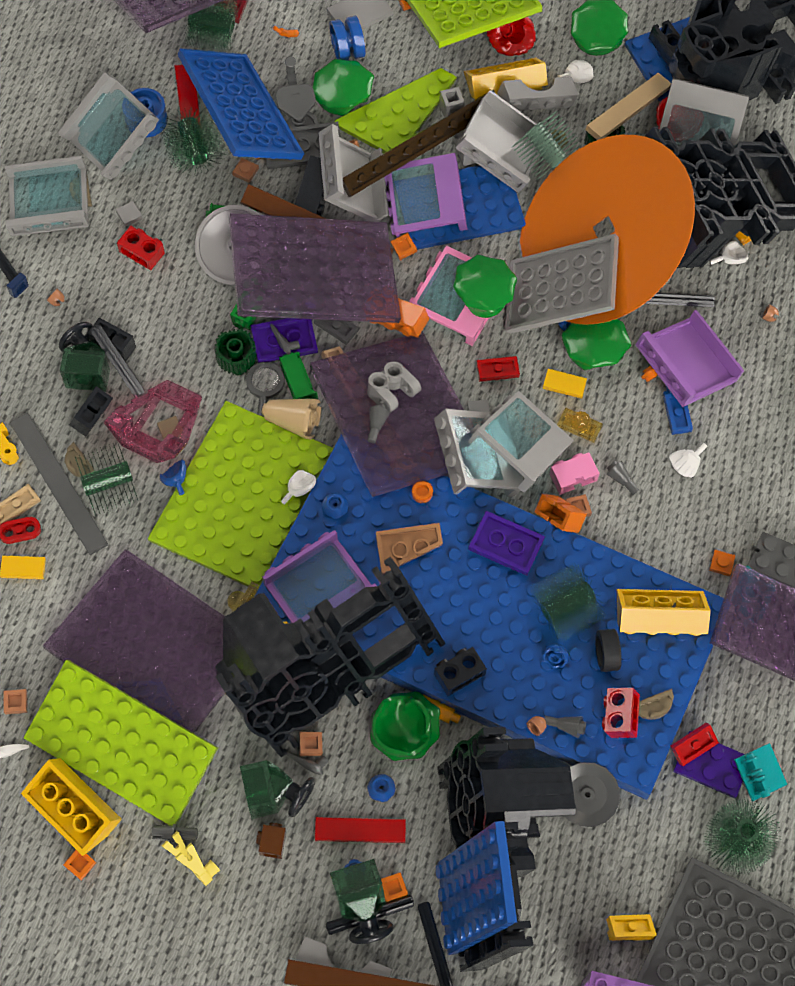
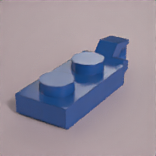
[663,385,693,435]

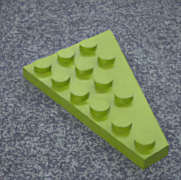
[334,68,457,153]

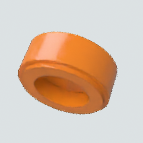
[412,481,433,503]

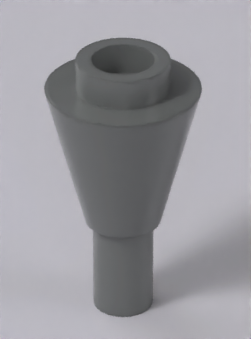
[367,405,390,443]
[607,460,639,495]
[544,716,586,738]

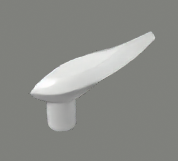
[0,744,29,758]

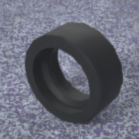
[595,629,622,672]

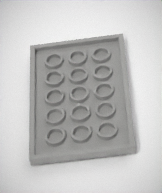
[505,234,619,333]

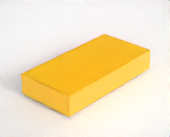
[543,369,587,399]
[0,556,46,579]

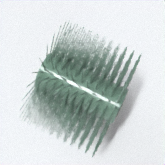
[511,111,582,180]

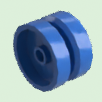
[329,15,366,60]
[123,88,168,138]

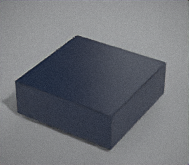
[6,272,29,298]

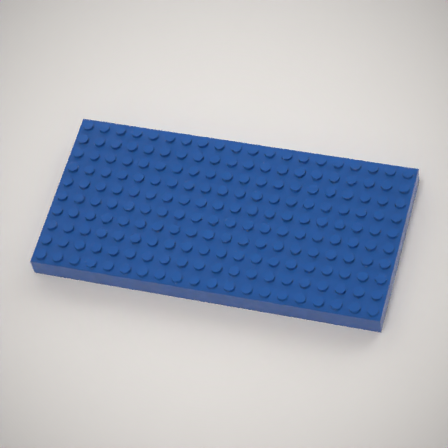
[254,431,731,800]

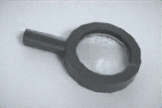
[246,362,285,417]

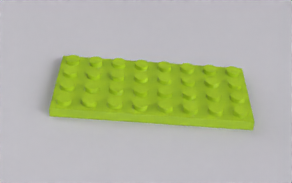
[24,660,219,826]

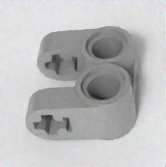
[367,361,421,412]

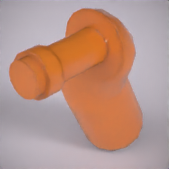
[273,26,299,37]

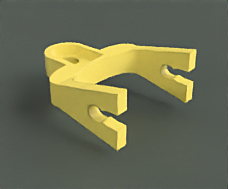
[161,831,220,886]

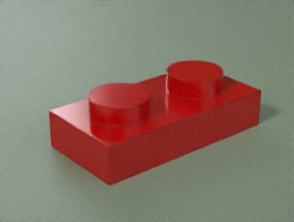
[476,356,520,382]
[670,723,719,766]

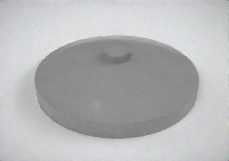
[195,205,275,285]

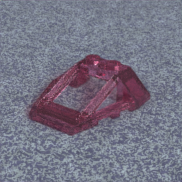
[104,380,202,463]

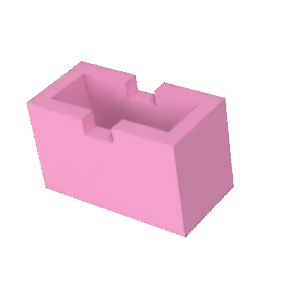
[549,452,600,495]

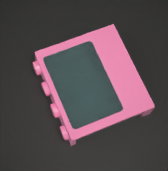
[409,246,489,346]

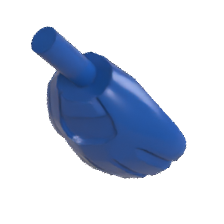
[159,460,186,495]

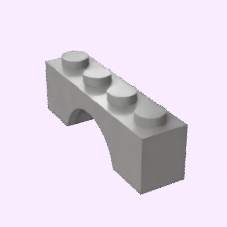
[497,77,579,110]
[439,87,476,166]
[296,937,392,977]

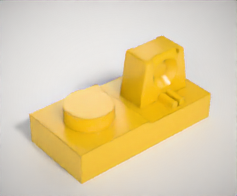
[606,914,657,941]

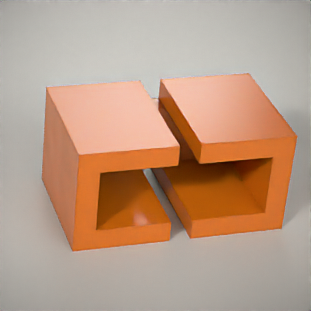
[534,494,587,533]

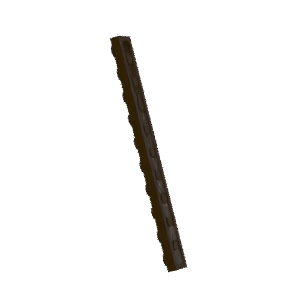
[343,90,496,197]

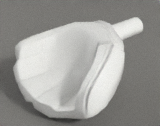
[558,60,594,83]
[710,241,748,265]
[669,443,707,478]
[281,470,316,505]

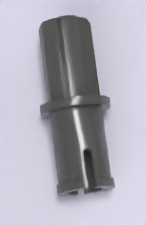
[152,824,198,842]

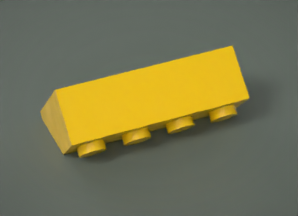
[464,57,548,99]
[617,589,711,636]
[21,758,122,856]

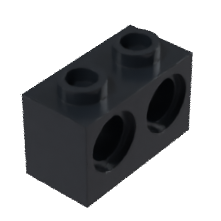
[88,318,136,362]
[69,386,113,437]
[434,647,487,696]

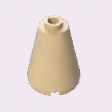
[262,399,321,440]

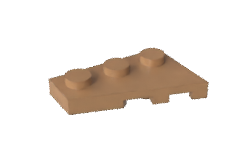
[375,523,443,574]

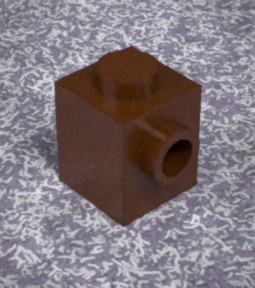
[256,822,287,859]

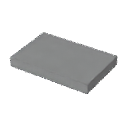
[327,0,393,30]

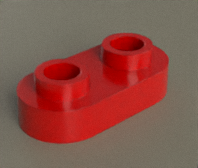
[0,517,41,544]

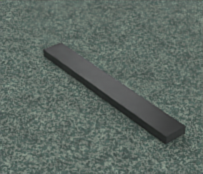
[10,412,108,555]

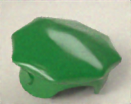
[571,0,628,56]
[312,59,374,116]
[453,255,517,318]
[562,319,632,371]
[370,691,440,761]

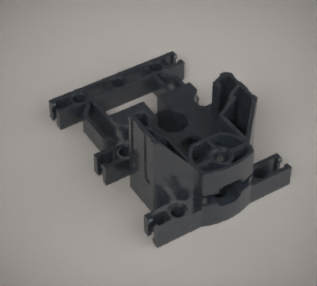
[649,0,795,129]
[645,127,795,268]
[215,557,445,757]
[437,727,576,972]

